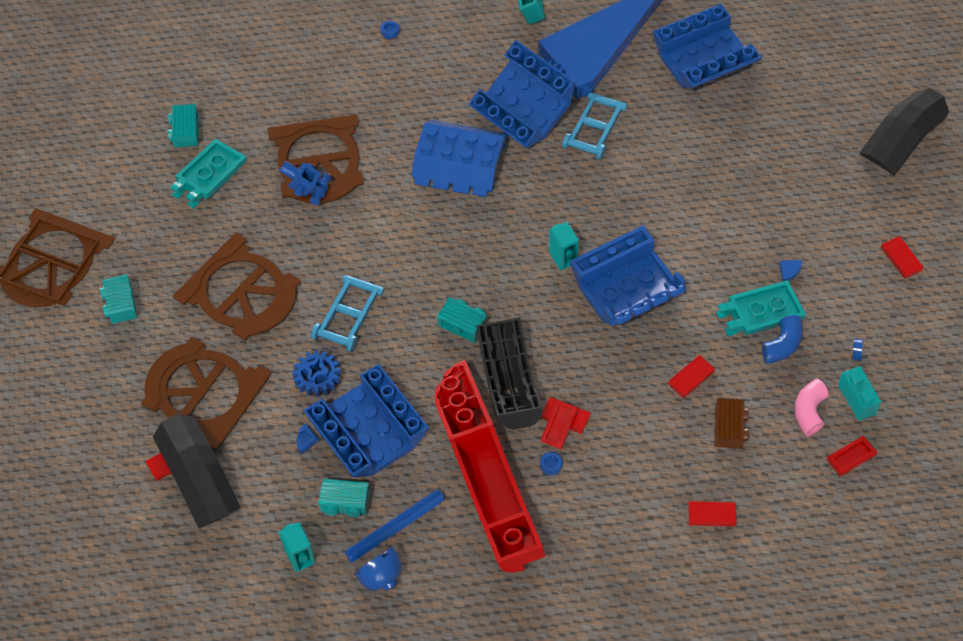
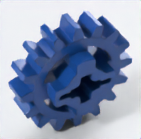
[292,350,341,397]

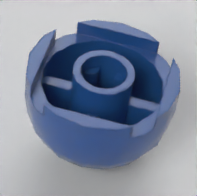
[354,547,402,591]

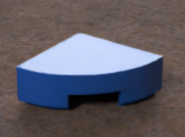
[779,260,802,282]
[297,424,319,454]

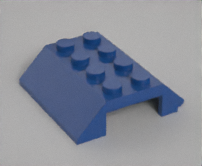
[412,120,509,198]
[570,225,686,326]

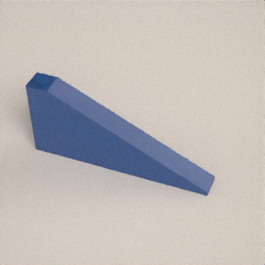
[538,0,663,99]

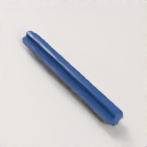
[345,489,445,562]

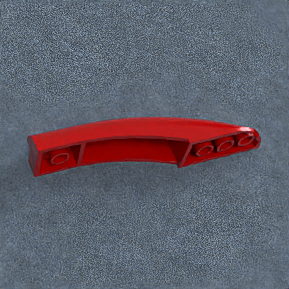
[434,360,546,573]

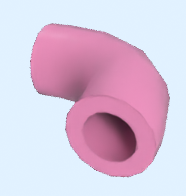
[794,379,829,437]

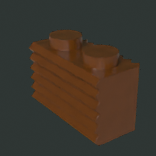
[714,398,748,449]

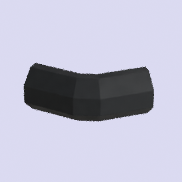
[860,88,949,176]
[476,317,543,430]
[153,414,241,528]

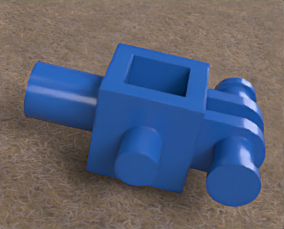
[279,161,331,205]

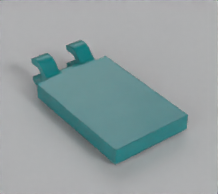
[170,138,247,209]
[716,280,806,337]

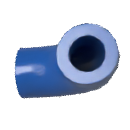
[762,315,802,364]

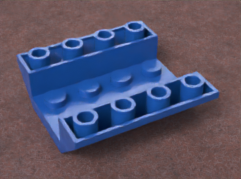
[652,4,762,88]
[468,39,575,148]
[303,364,429,478]

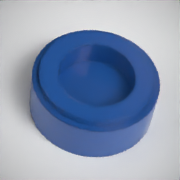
[380,21,400,39]
[852,338,863,361]
[540,452,563,475]

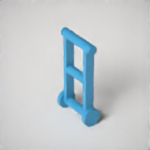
[562,92,628,161]
[311,275,385,353]

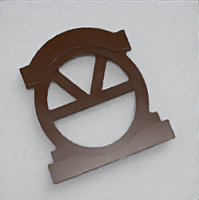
[267,114,364,204]
[0,208,115,307]
[173,233,301,341]
[141,337,272,450]

